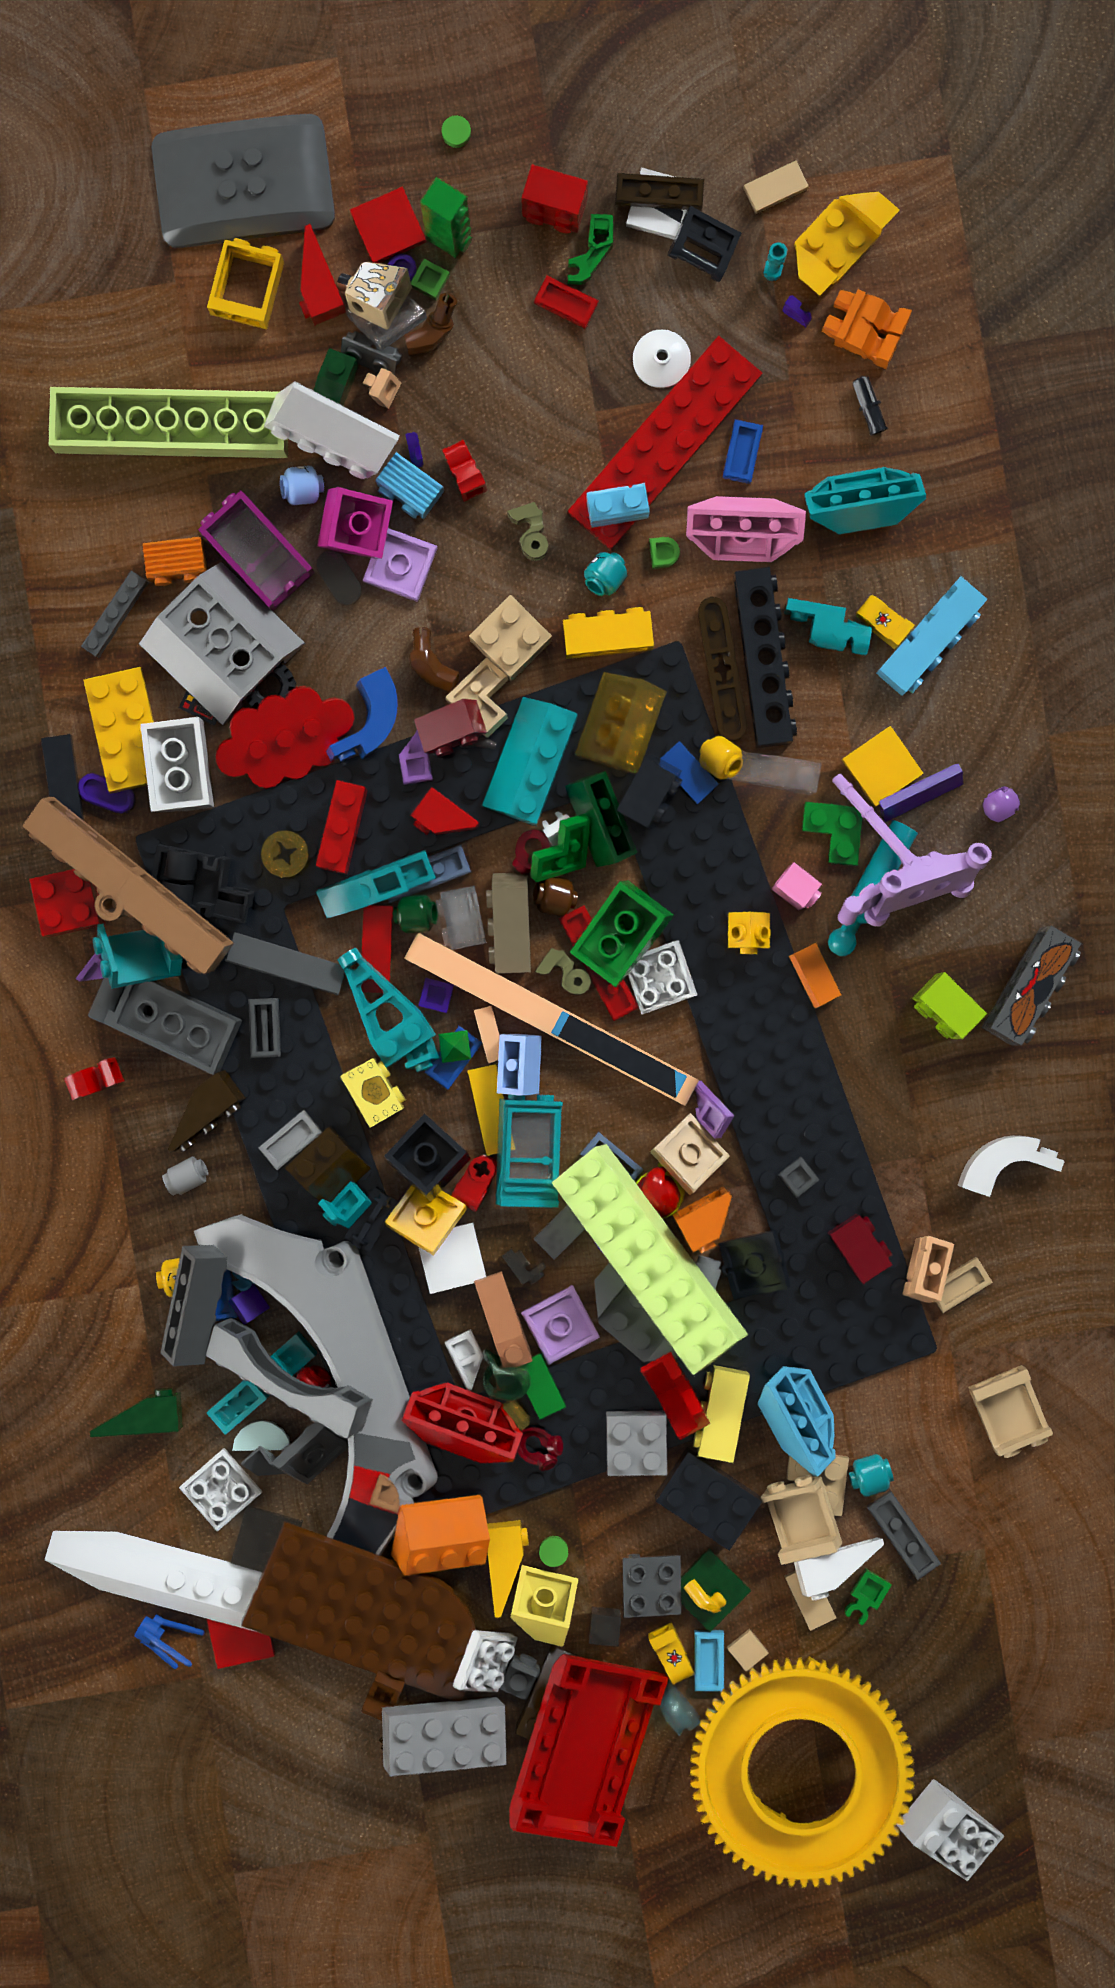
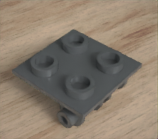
[622,1554,681,1618]

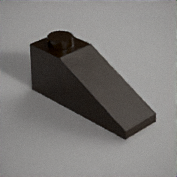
[516,1644,578,1740]

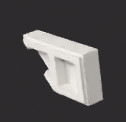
[444,1329,483,1391]

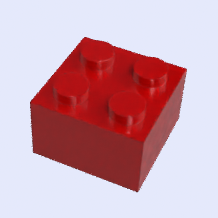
[521,164,588,234]
[29,869,105,937]

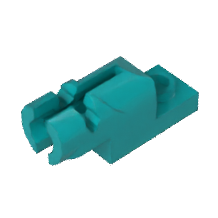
[784,598,872,655]

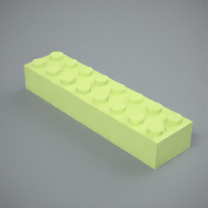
[49,387,288,458]
[552,1144,748,1375]

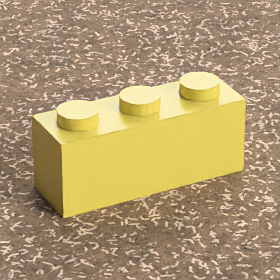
[693,1365,750,1463]

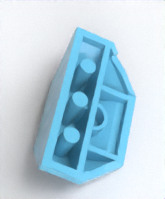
[758,1366,836,1477]

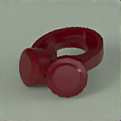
[511,829,550,874]
[517,1427,563,1471]

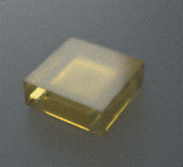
[503,1397,530,1430]

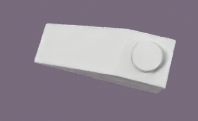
[794,1537,884,1600]

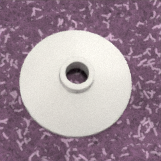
[633,330,691,388]

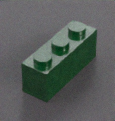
[565,771,638,867]

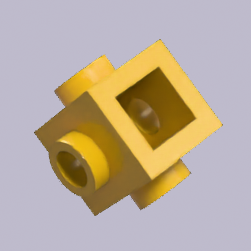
[728,912,771,954]

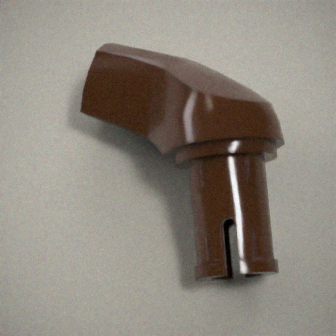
[404,293,457,356]
[409,627,459,692]

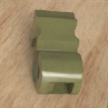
[507,502,548,561]
[535,948,591,994]

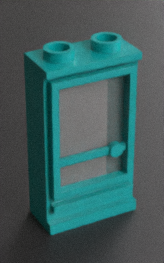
[495,1094,563,1208]

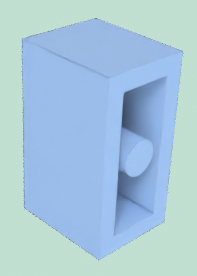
[497,1034,542,1096]

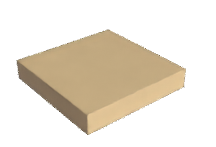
[650,1113,730,1195]

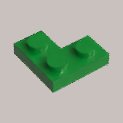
[802,802,862,866]
[530,814,591,882]

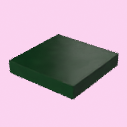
[681,1548,751,1632]

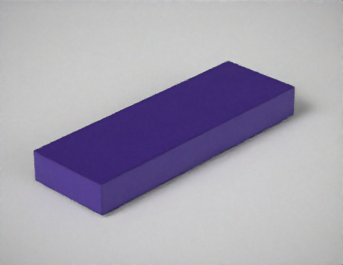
[879,764,963,822]

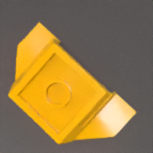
[794,192,900,296]

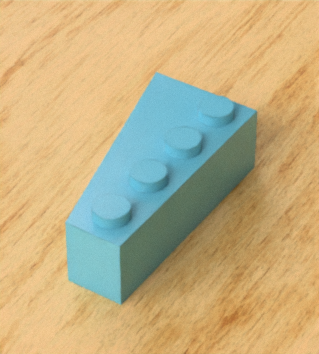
[876,576,988,696]

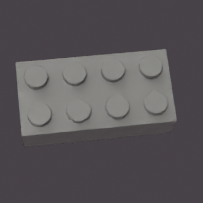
[382,1697,506,1776]

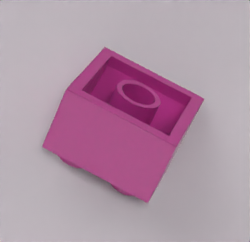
[317,487,393,559]

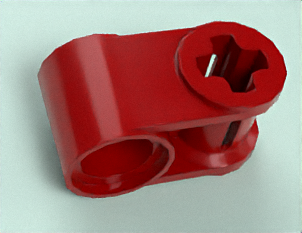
[451,1155,497,1212]

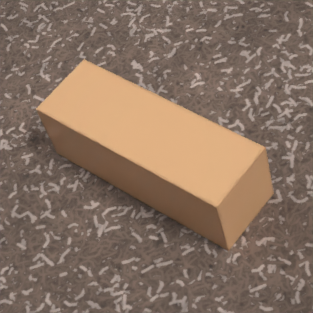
[474,1006,500,1063]

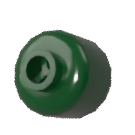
[393,895,438,934]

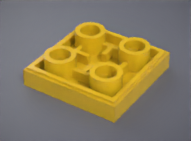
[842,726,924,807]

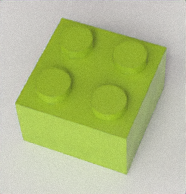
[912,972,987,1039]

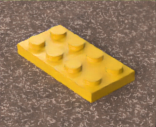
[83,667,154,794]

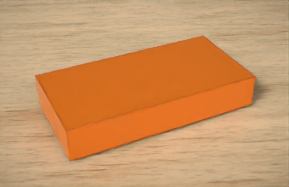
[789,943,841,1008]

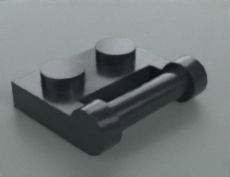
[667,206,742,282]

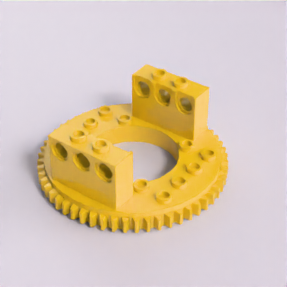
[690,1656,914,1887]

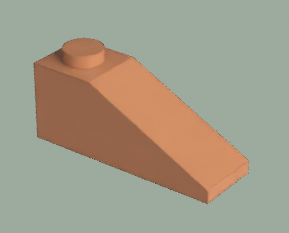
[474,1271,532,1371]

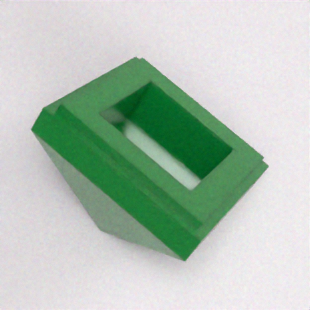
[438,1030,471,1063]

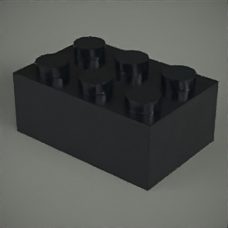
[655,1447,762,1551]

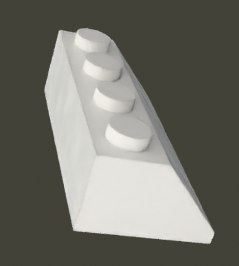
[264,382,400,479]

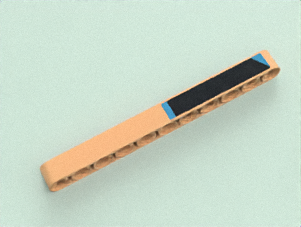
[404,933,699,1106]

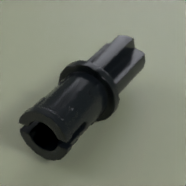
[853,375,888,436]

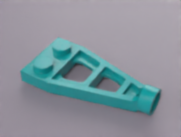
[337,948,436,1068]

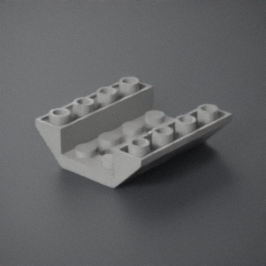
[139,562,305,726]

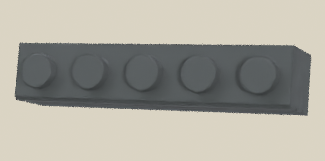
[81,571,149,658]

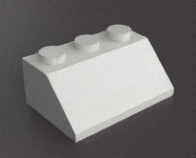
[140,717,214,812]

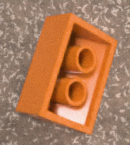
[673,1187,732,1253]
[391,1495,490,1576]

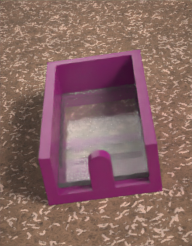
[198,491,315,611]

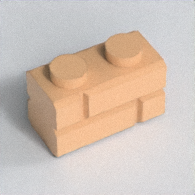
[902,1236,954,1303]

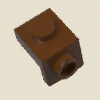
[361,1671,405,1721]

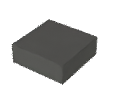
[778,1156,819,1198]

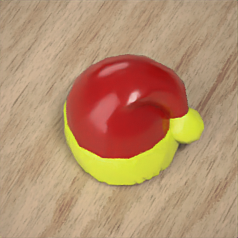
[636,1162,685,1219]

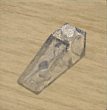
[727,751,821,795]

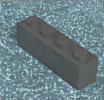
[160,1245,227,1366]

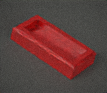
[534,275,599,329]

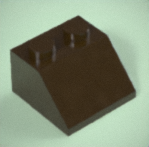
[285,1126,371,1202]

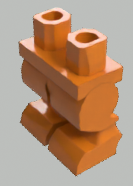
[822,289,912,369]

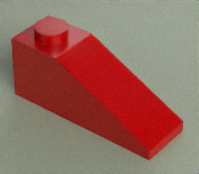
[299,224,346,326]

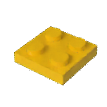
[385,1185,467,1256]

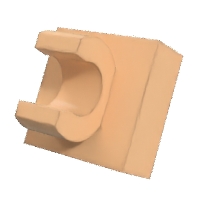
[363,368,401,409]

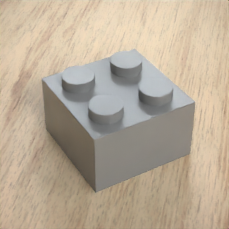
[606,1410,667,1476]

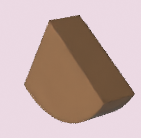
[370,1474,400,1513]

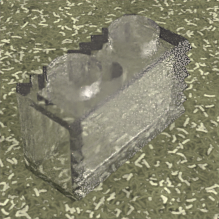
[436,886,487,951]

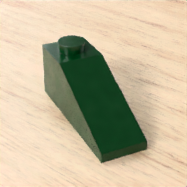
[313,348,359,406]
[90,1388,183,1437]

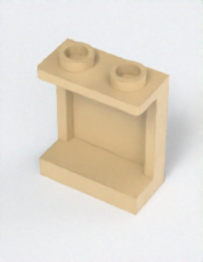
[968,1365,1053,1458]
[761,1475,842,1565]

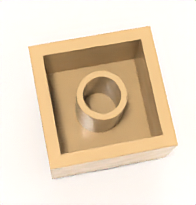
[469,594,552,682]

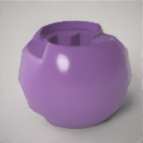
[982,786,1020,822]

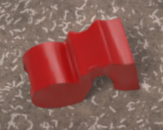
[442,440,487,502]
[64,1057,125,1100]

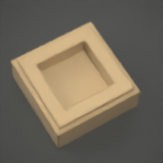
[727,1628,769,1672]

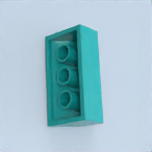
[482,697,578,827]

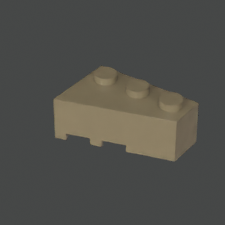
[486,872,531,973]

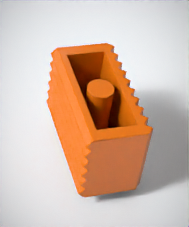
[142,537,207,586]

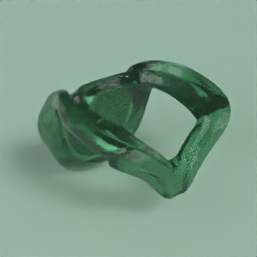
[482,1349,531,1400]

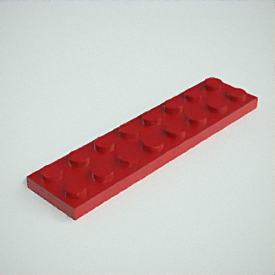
[567,335,763,551]

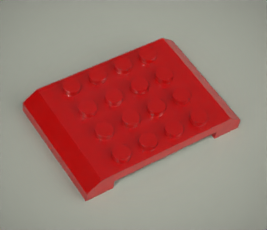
[509,1654,669,1847]

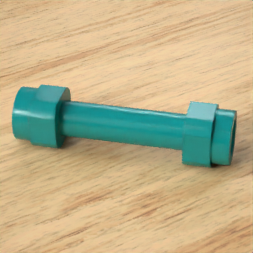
[763,242,788,281]

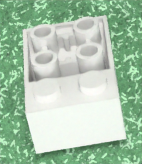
[896,1779,1004,1881]

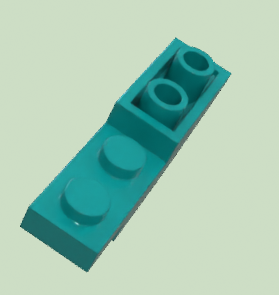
[316,850,436,918]

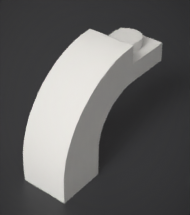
[957,1136,1064,1197]

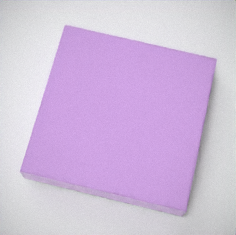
[363,528,438,602]
[521,1285,600,1365]

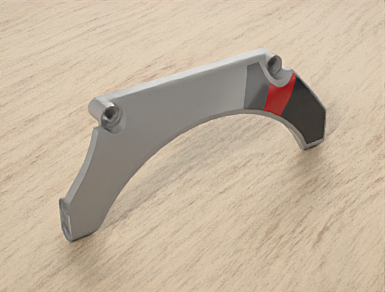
[194,1214,438,1556]

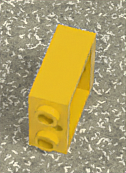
[207,238,284,329]

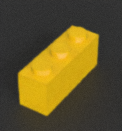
[563,607,654,659]

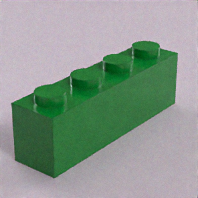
[420,177,472,258]

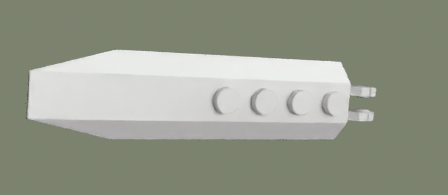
[45,1531,263,1632]

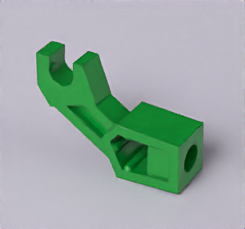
[568,214,613,285]

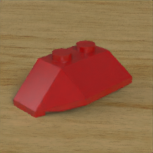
[401,1383,523,1463]

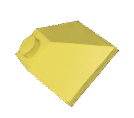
[510,1565,578,1647]

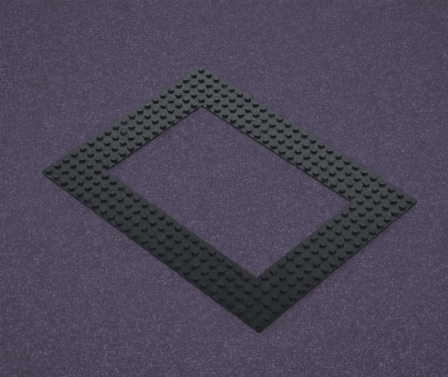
[135,641,937,1548]

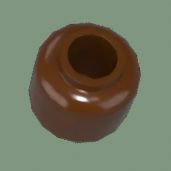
[533,877,578,917]

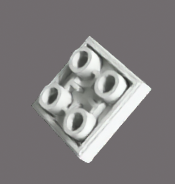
[628,940,697,1014]
[418,1222,486,1294]
[179,1448,262,1532]
[453,1630,518,1692]

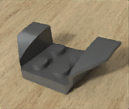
[595,1262,680,1363]
[241,1384,348,1485]

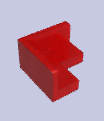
[640,1351,711,1440]

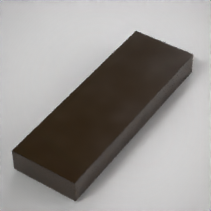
[615,173,704,211]

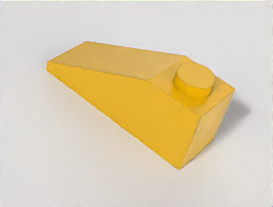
[487,1520,529,1618]

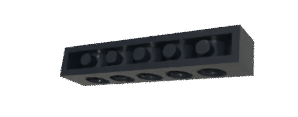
[733,567,797,749]

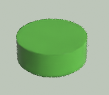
[442,115,471,148]
[539,1536,568,1567]

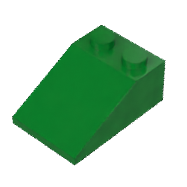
[570,880,674,987]

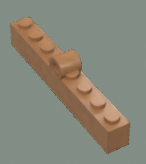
[22,797,234,974]

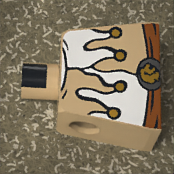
[337,262,412,330]

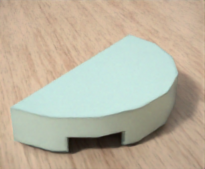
[232,1420,291,1451]

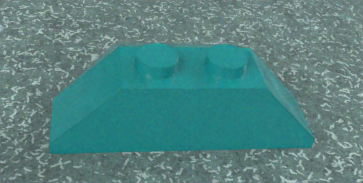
[804,467,926,534]

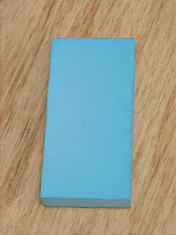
[694,1630,724,1691]

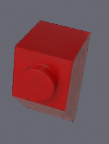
[411,787,480,835]

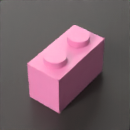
[771,863,822,910]

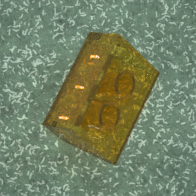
[575,672,667,774]

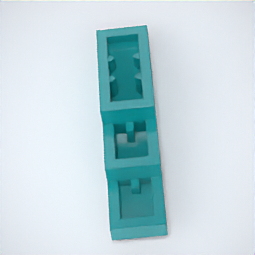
[207,1331,318,1435]

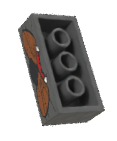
[981,925,1082,1046]

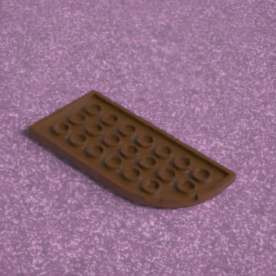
[241,1521,476,1701]

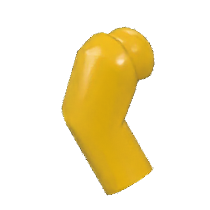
[683,1579,726,1613]

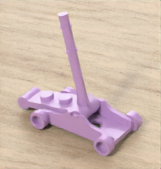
[832,774,991,927]

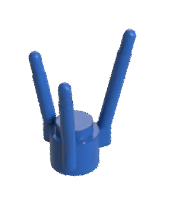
[134,1614,205,1669]

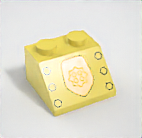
[340,1058,406,1127]

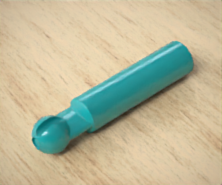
[828,820,918,956]

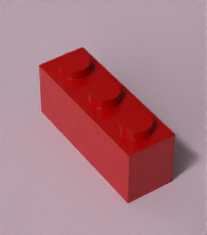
[316,780,368,875]

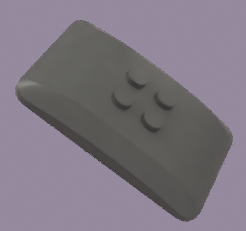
[151,114,335,248]

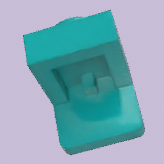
[404,1038,440,1072]
[318,1181,372,1229]

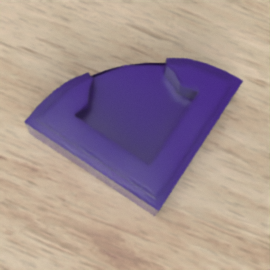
[782,295,812,328]
[405,432,424,468]

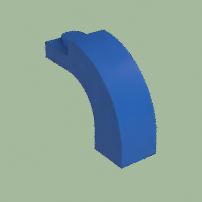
[326,667,398,762]

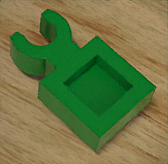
[845,1568,892,1625]

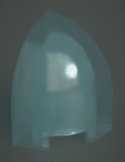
[660,1679,700,1735]

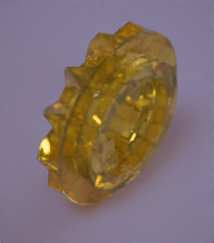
[261,830,309,878]

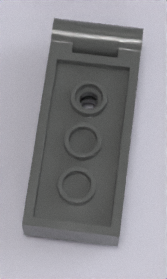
[88,978,242,1075]

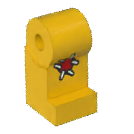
[856,595,915,650]
[648,1622,695,1685]

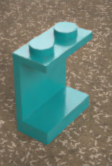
[93,924,182,989]

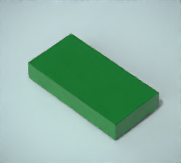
[515,1353,566,1419]

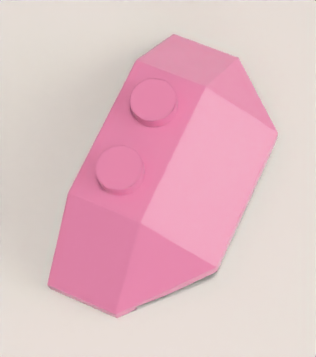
[686,496,806,562]

